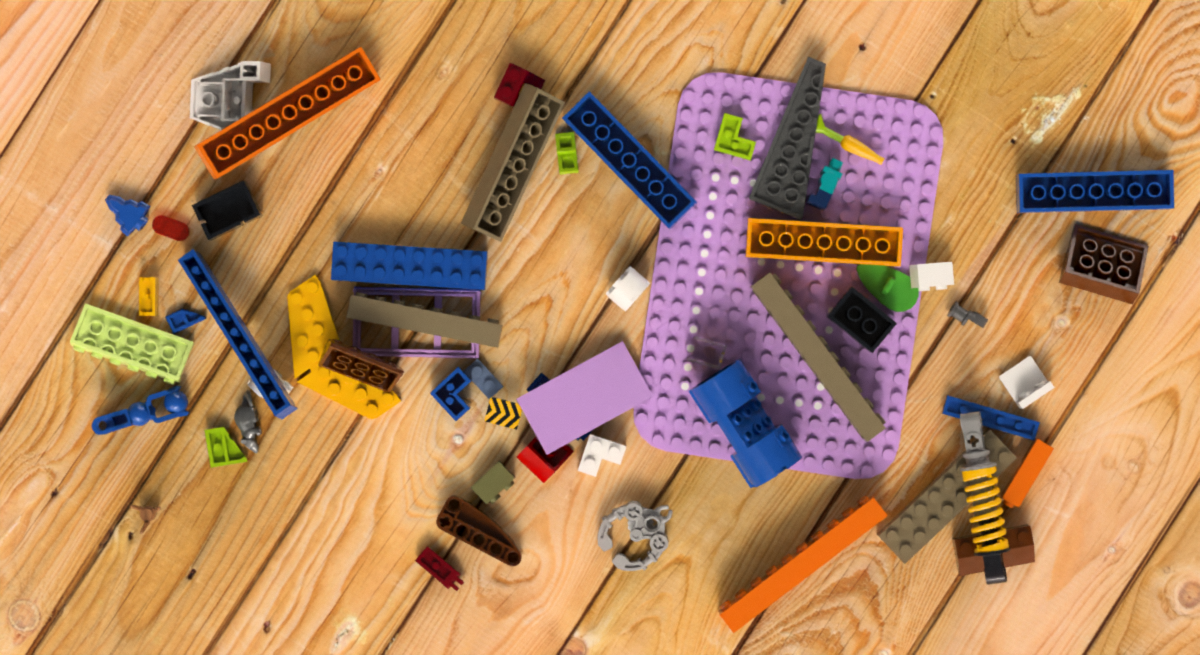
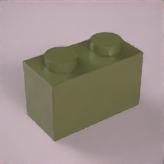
[471,461,515,504]

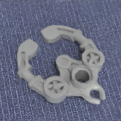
[597,501,673,571]

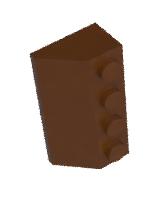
[952,524,1035,576]

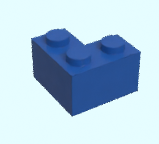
[430,367,472,421]

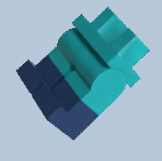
[806,158,843,211]

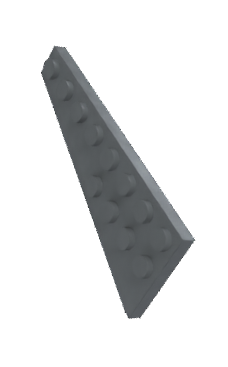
[749,57,826,221]

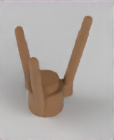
[130,505,161,534]

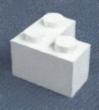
[578,434,626,477]

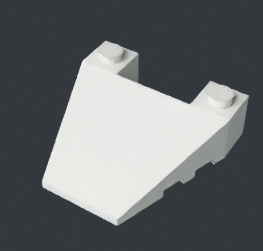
[190,61,271,130]

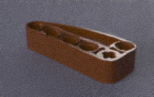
[436,495,522,566]

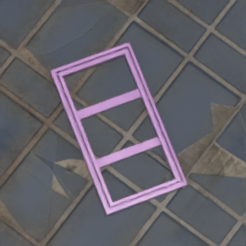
[353,287,481,358]

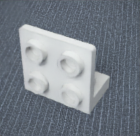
[999,356,1055,409]

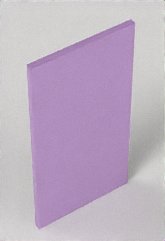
[516,341,653,455]

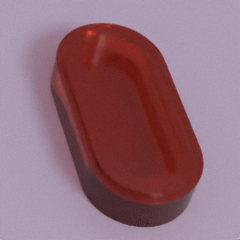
[152,215,190,241]

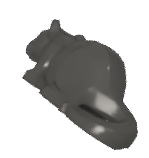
[234,390,262,454]

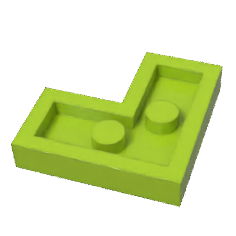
[714,113,756,161]

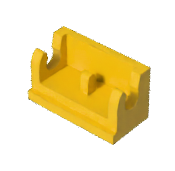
[139,277,159,316]

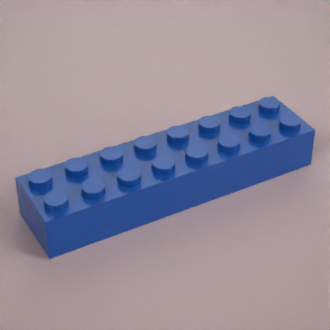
[562,91,697,229]
[1016,170,1174,213]
[331,242,488,290]

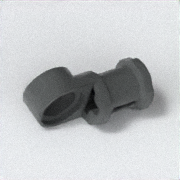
[947,301,988,328]

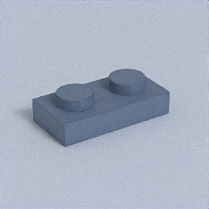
[464,358,504,399]

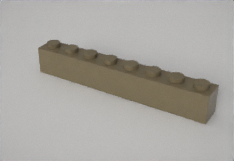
[346,292,503,348]

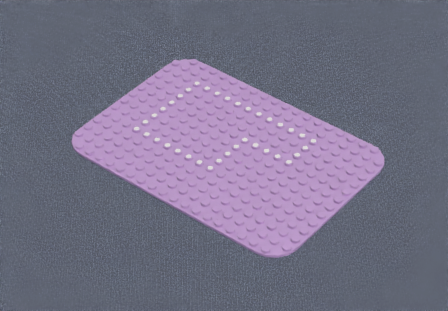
[633,72,943,479]

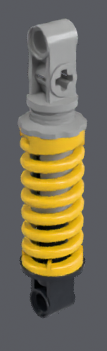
[960,411,1011,585]

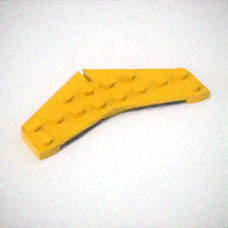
[287,275,401,419]

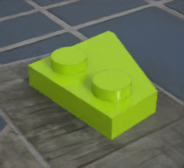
[204,427,247,468]

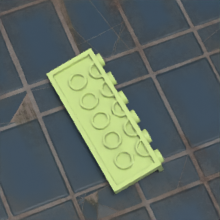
[70,303,194,385]

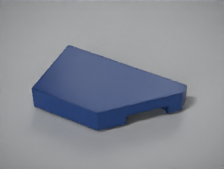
[166,309,206,334]

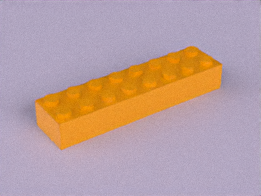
[745,218,903,267]

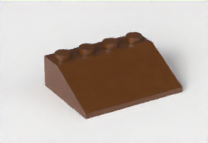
[1059,224,1149,305]
[318,339,404,393]

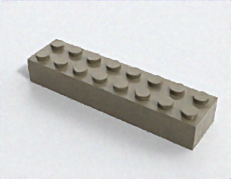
[461,83,565,242]
[877,429,1017,564]

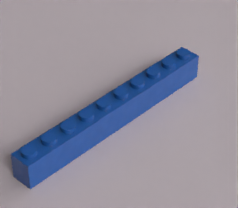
[178,249,298,420]

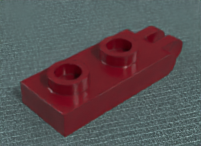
[415,546,464,591]

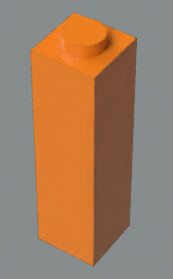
[1000,438,1054,508]

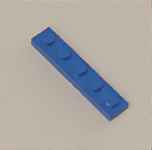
[941,395,1040,441]

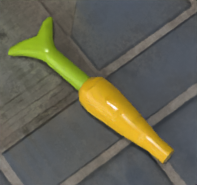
[816,114,885,165]

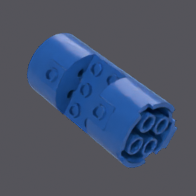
[689,359,802,488]

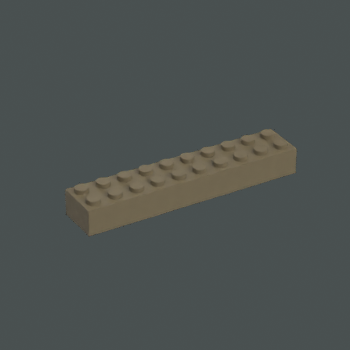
[750,273,886,442]

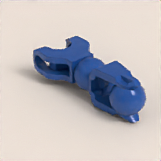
[92,385,190,435]

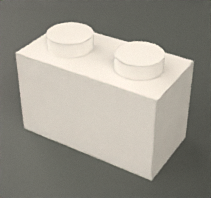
[909,262,954,292]

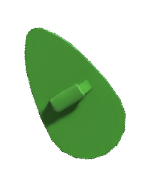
[856,264,919,312]

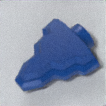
[105,195,150,237]

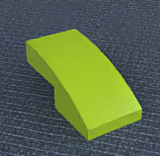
[555,132,579,175]

